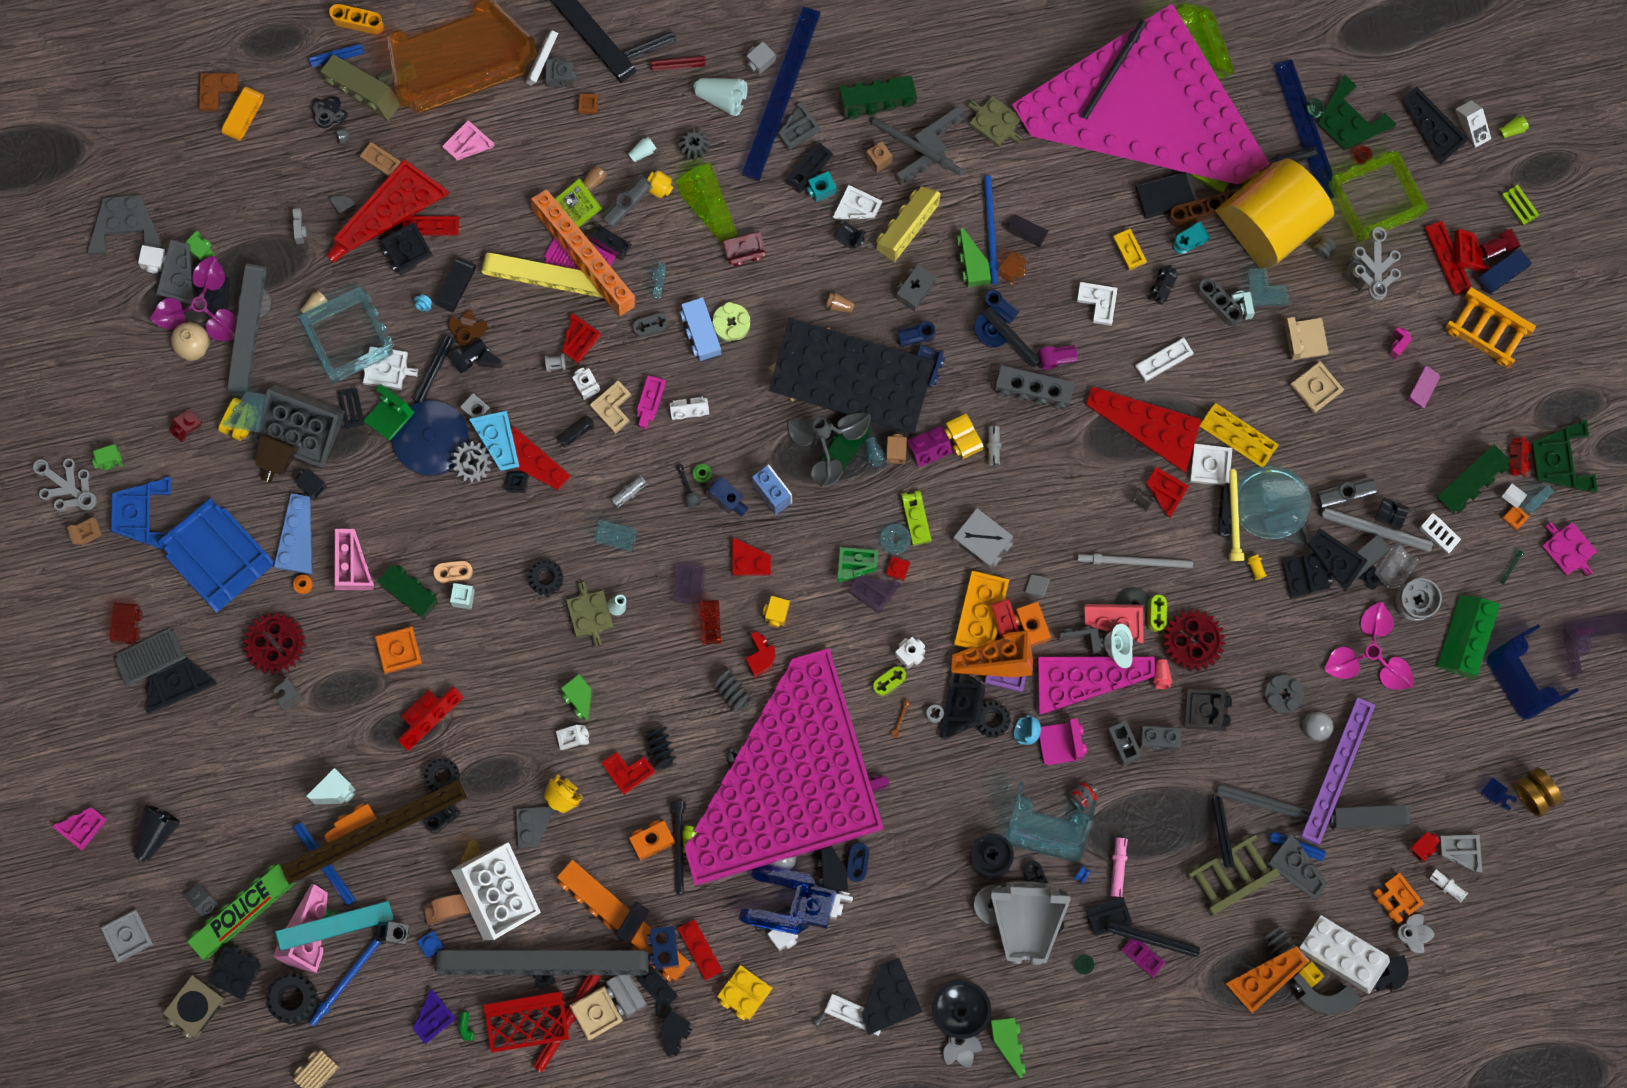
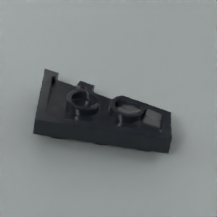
[1308,528,1368,592]

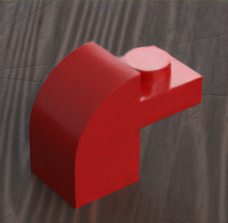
[746,631,775,678]

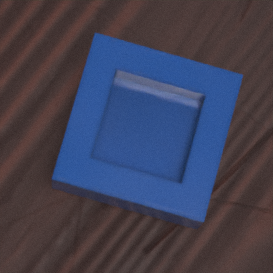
[417,931,444,958]

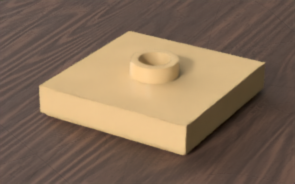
[1290,361,1344,414]
[569,986,623,1041]

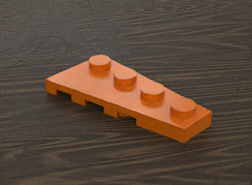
[1226,946,1310,1013]

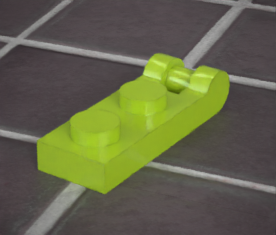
[901,490,932,546]

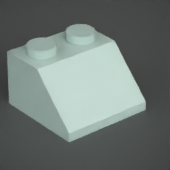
[307,768,355,804]

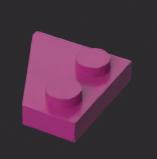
[52,807,108,851]

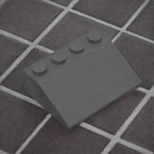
[253,385,345,468]

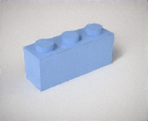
[679,297,721,361]

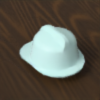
[1104,624,1133,669]

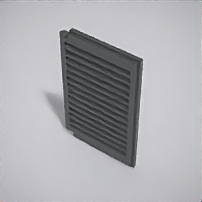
[114,628,186,687]

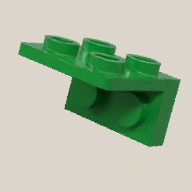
[364,384,415,441]

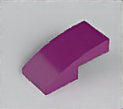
[1121,939,1166,978]

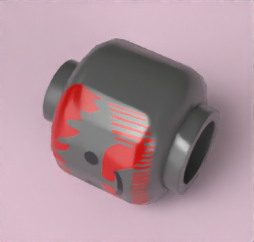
[1068,782,1098,811]

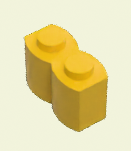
[944,414,983,459]

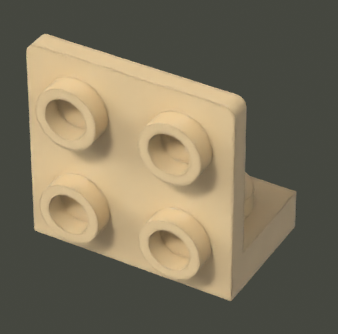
[1284,317,1329,360]

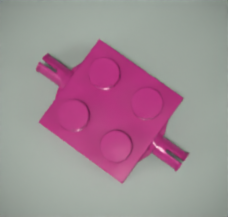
[1542,522,1597,577]

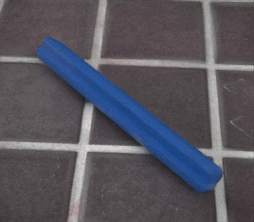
[294,822,355,905]

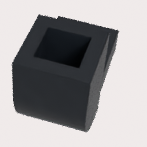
[1373,955,1409,992]

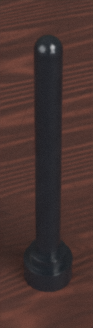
[670,801,686,896]

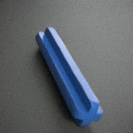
[309,43,364,67]
[1269,832,1326,861]

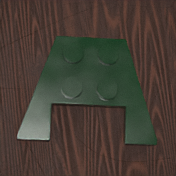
[1317,75,1397,151]
[1531,419,1598,493]

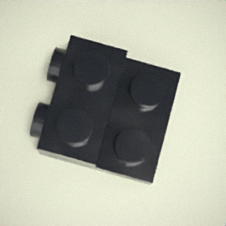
[381,222,433,276]
[1282,553,1333,598]
[1185,689,1232,731]
[208,945,262,1001]

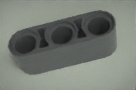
[1197,278,1243,326]
[1353,535,1391,582]

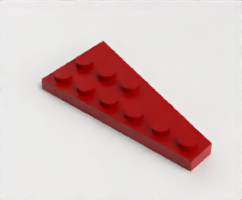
[1086,387,1201,474]

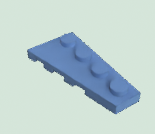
[274,493,313,575]

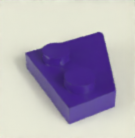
[413,990,456,1044]

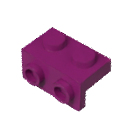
[907,426,953,467]

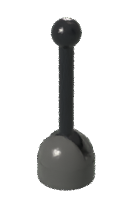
[676,464,702,509]

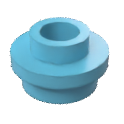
[414,294,432,311]

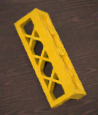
[1200,403,1279,468]

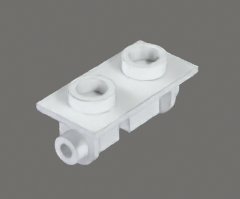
[669,396,709,420]

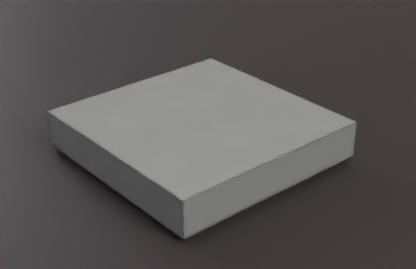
[100,909,154,963]

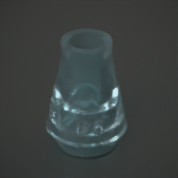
[865,437,887,467]

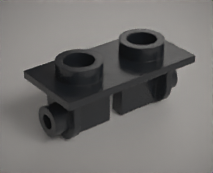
[1148,265,1178,305]

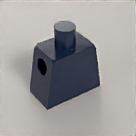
[705,476,749,517]

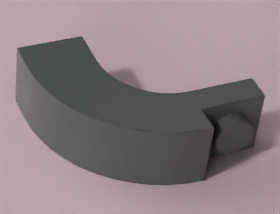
[1291,973,1361,1015]

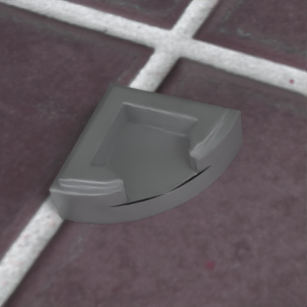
[330,196,356,215]

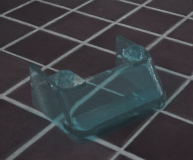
[1006,781,1096,861]

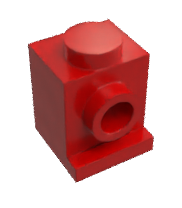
[1408,832,1440,864]

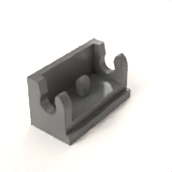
[274,678,303,712]

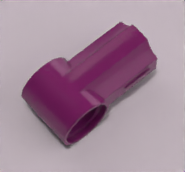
[1038,345,1078,370]

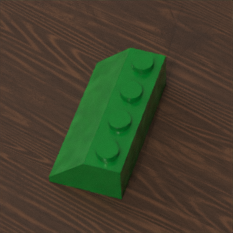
[1437,595,1500,680]

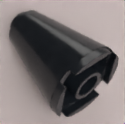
[133,804,180,861]

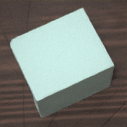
[450,583,475,609]

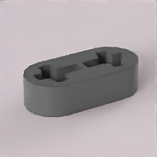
[633,313,668,338]

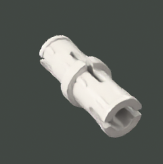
[1429,869,1468,903]

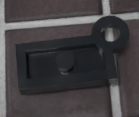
[638,967,678,1018]

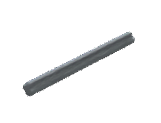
[1216,784,1330,826]

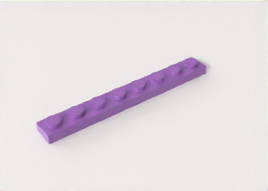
[1301,697,1375,846]

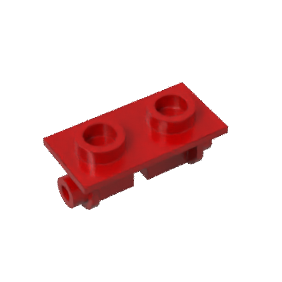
[1509,436,1531,478]

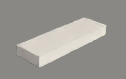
[525,30,558,86]
[1135,338,1194,382]
[824,994,881,1036]

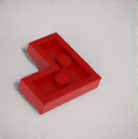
[602,752,656,795]

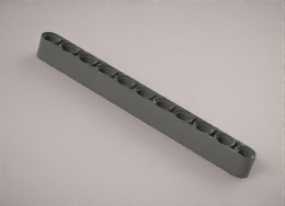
[435,950,649,975]

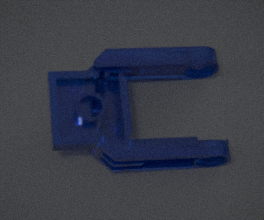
[739,865,837,935]

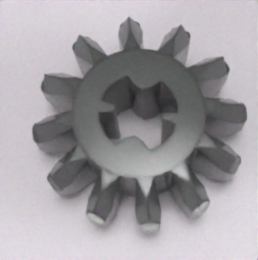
[679,128,710,161]

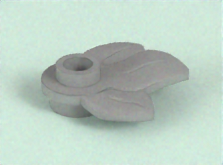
[1397,914,1435,953]
[943,1037,982,1068]

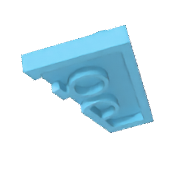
[469,411,519,471]

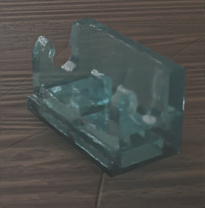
[595,520,637,552]

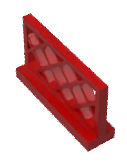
[483,991,570,1053]

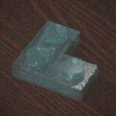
[1248,268,1289,307]

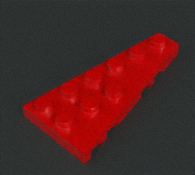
[334,159,449,252]

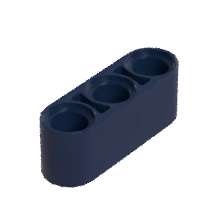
[1478,248,1532,295]

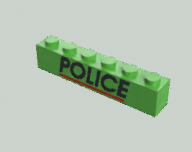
[187,864,296,961]

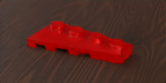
[489,427,571,491]

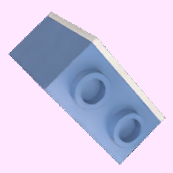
[752,465,792,515]

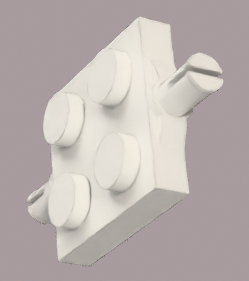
[353,347,418,390]

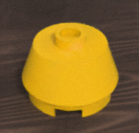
[544,774,583,813]

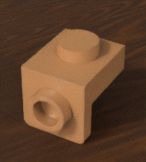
[67,518,102,545]

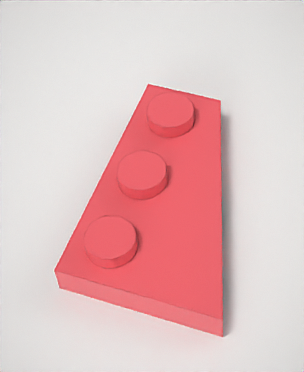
[1085,604,1144,643]

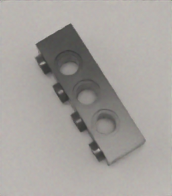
[995,365,1075,410]

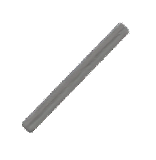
[1322,508,1433,552]

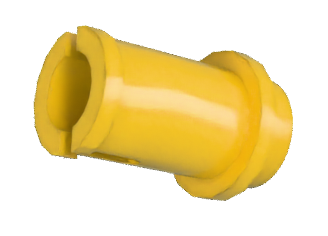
[1247,555,1267,580]

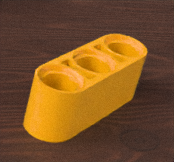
[329,4,384,34]
[222,86,264,141]

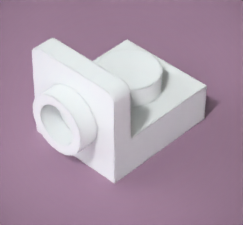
[556,725,589,750]
[829,891,853,920]

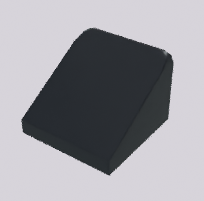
[478,351,503,368]

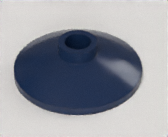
[974,314,1007,348]

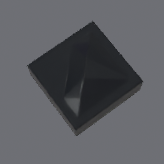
[506,472,529,493]

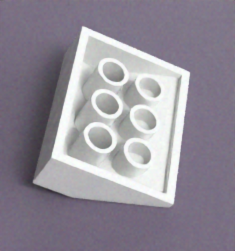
[451,842,541,940]

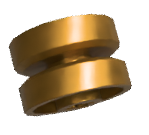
[1514,767,1563,818]

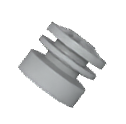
[1395,578,1442,621]

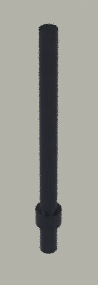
[1081,19,1147,120]

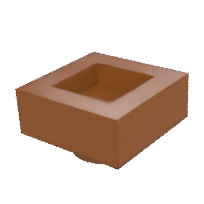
[578,94,599,115]

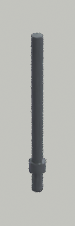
[872,118,964,176]

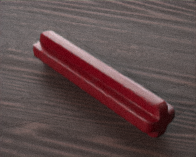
[651,56,706,71]

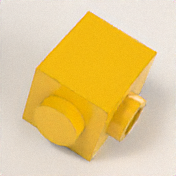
[763,596,790,628]

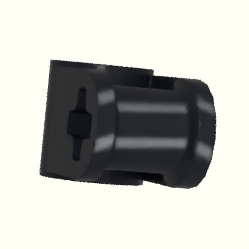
[424,805,461,834]

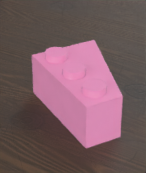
[334,529,374,590]

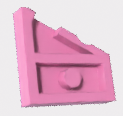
[442,120,495,161]

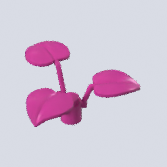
[1325,602,1413,690]

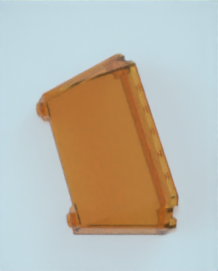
[386,0,537,114]

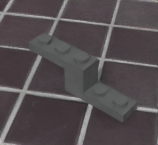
[896,105,965,185]

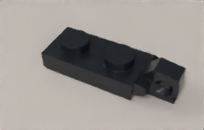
[1218,483,1232,538]

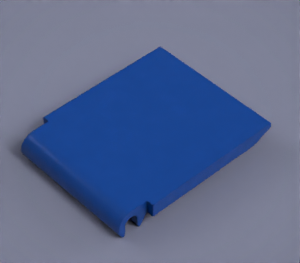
[157,497,275,613]

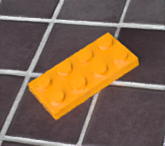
[954,571,1009,649]

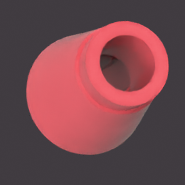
[1153,659,1173,689]

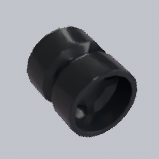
[1375,497,1409,530]

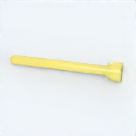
[1229,469,1244,561]

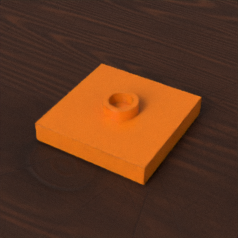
[375,626,422,674]

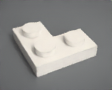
[1077,282,1117,326]

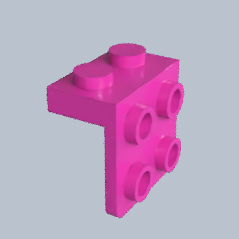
[1039,718,1087,765]

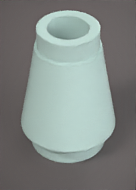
[628,137,657,162]
[607,595,626,615]

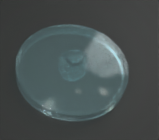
[1237,466,1311,539]

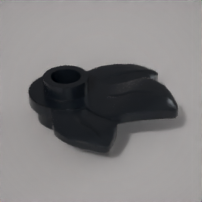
[312,97,348,129]

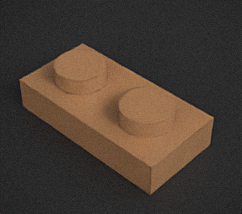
[360,142,401,177]

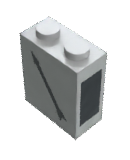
[953,508,1014,569]

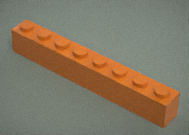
[557,860,691,982]

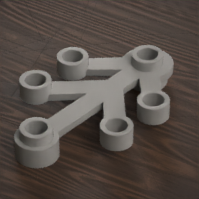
[1352,227,1401,300]
[33,458,97,512]

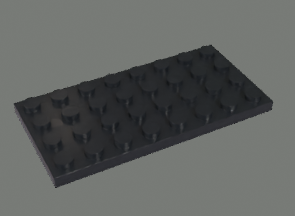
[768,318,935,434]

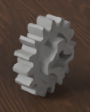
[449,441,492,483]

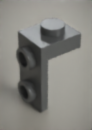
[1058,626,1104,655]

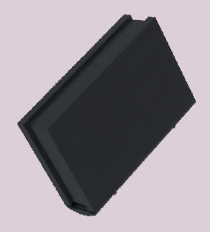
[1135,172,1194,220]

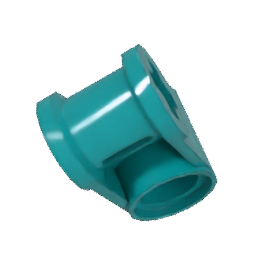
[1173,222,1211,254]

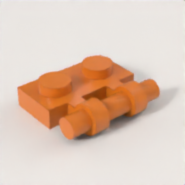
[1373,873,1424,924]

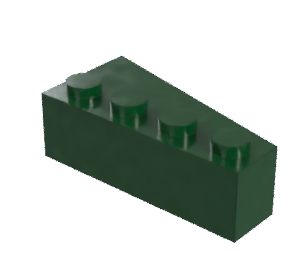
[839,76,917,120]
[1437,444,1510,514]

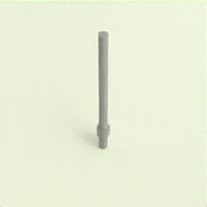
[1078,553,1193,568]

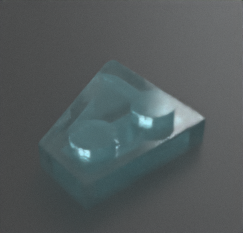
[223,391,267,433]

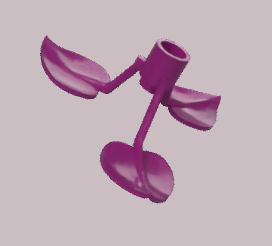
[150,256,237,341]

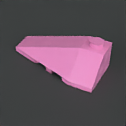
[273,884,328,973]

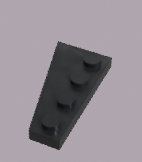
[1402,87,1469,165]

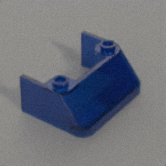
[1487,624,1579,720]

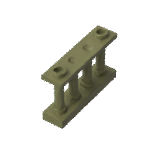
[1187,834,1280,916]

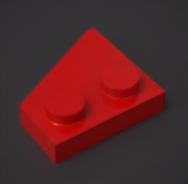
[1146,467,1189,518]

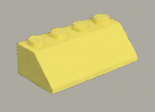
[876,186,940,262]

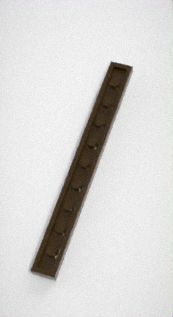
[280,780,468,885]

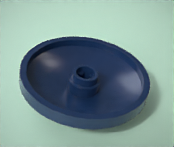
[392,401,469,476]

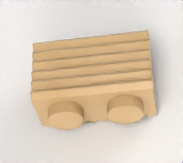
[293,1050,339,1088]

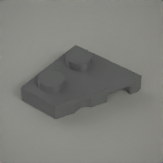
[779,102,821,150]
[516,807,554,849]

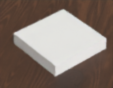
[1190,444,1232,486]

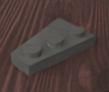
[1268,833,1327,900]

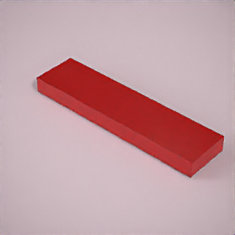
[1424,220,1472,296]

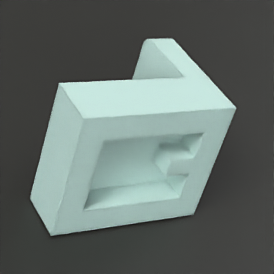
[1231,291,1255,320]

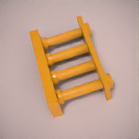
[1445,287,1536,368]

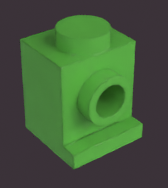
[185,231,215,262]
[92,444,124,470]

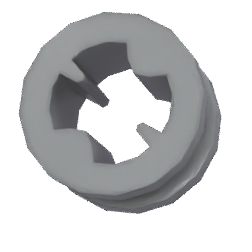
[926,705,944,723]

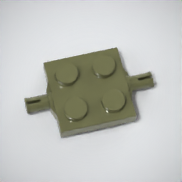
[968,96,1023,148]
[566,582,614,647]

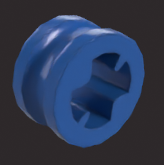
[1074,865,1092,885]

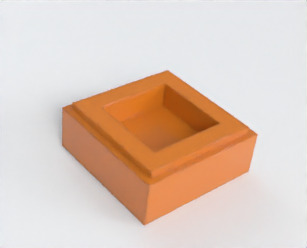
[1502,506,1530,531]

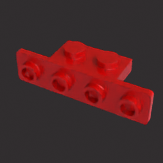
[398,686,463,751]

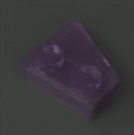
[848,576,901,614]

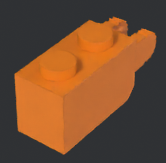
[325,804,377,843]

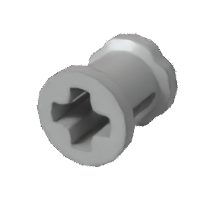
[545,353,566,372]

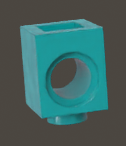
[806,171,837,202]

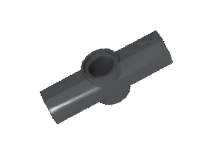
[602,175,653,227]
[1317,477,1377,509]

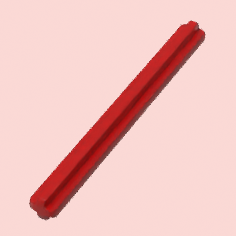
[533,975,601,1072]

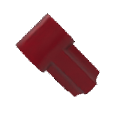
[1480,229,1521,260]

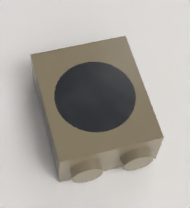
[163,975,226,1039]

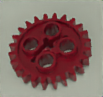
[1163,609,1226,672]
[243,612,307,675]

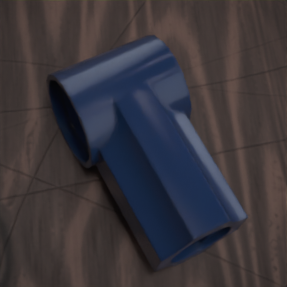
[983,290,1020,325]
[898,321,936,347]

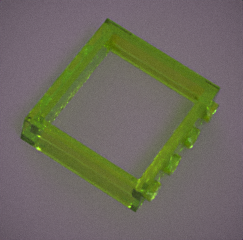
[1328,150,1429,243]

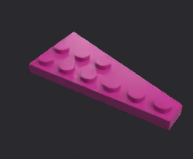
[1038,657,1155,715]

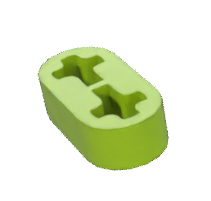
[1147,595,1167,632]
[873,666,906,696]

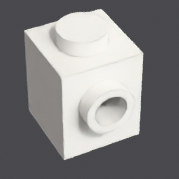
[138,245,167,274]
[768,920,799,951]

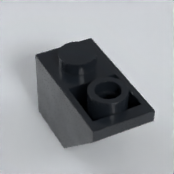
[660,1011,693,1059]

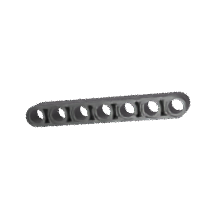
[228,263,266,394]

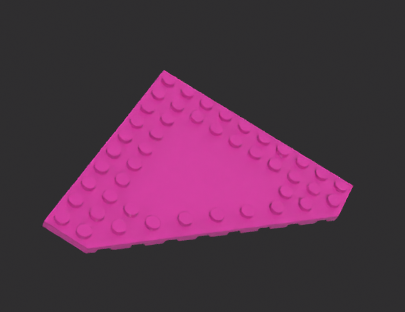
[1012,4,1270,184]
[684,648,884,886]

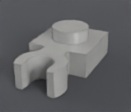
[293,208,307,244]

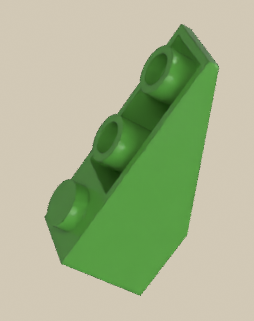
[957,228,991,288]
[990,1018,1026,1079]

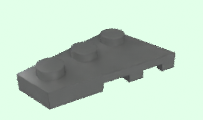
[156,239,194,304]

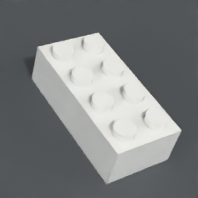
[1300,915,1390,994]

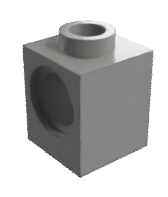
[460,393,492,419]

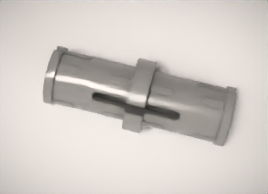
[987,426,1001,466]
[610,475,647,509]

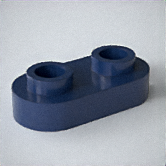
[847,843,869,883]

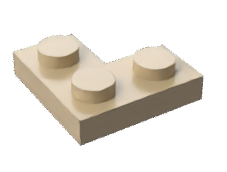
[590,380,631,434]

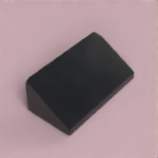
[1007,215,1049,247]
[556,415,594,448]
[616,901,649,944]

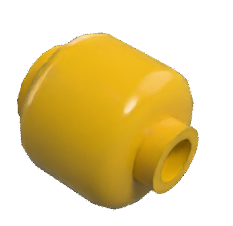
[647,170,673,198]

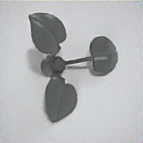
[788,413,871,487]

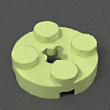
[713,302,750,341]

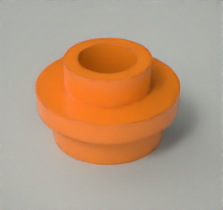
[293,575,313,594]

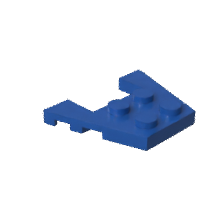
[111,477,171,550]

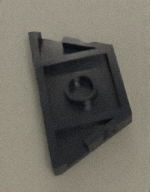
[146,657,218,715]
[940,673,986,740]

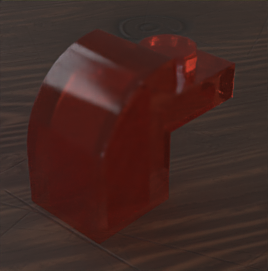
[700,600,721,645]

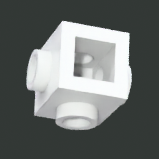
[895,637,925,669]

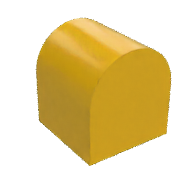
[1215,159,1334,269]

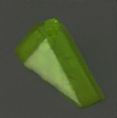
[676,162,738,242]

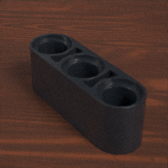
[435,257,476,313]

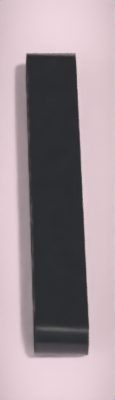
[550,0,636,83]

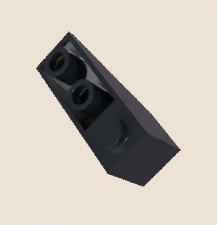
[818,846,848,893]

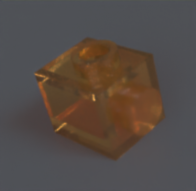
[998,251,1027,285]

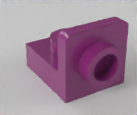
[869,775,889,792]

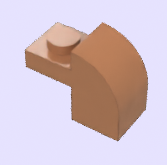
[423,894,471,925]

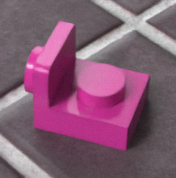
[1390,327,1412,360]

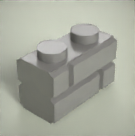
[606,975,647,1017]

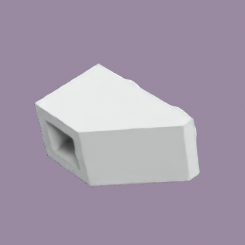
[1456,101,1491,148]

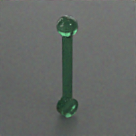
[1500,550,1524,585]

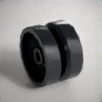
[970,833,1014,880]

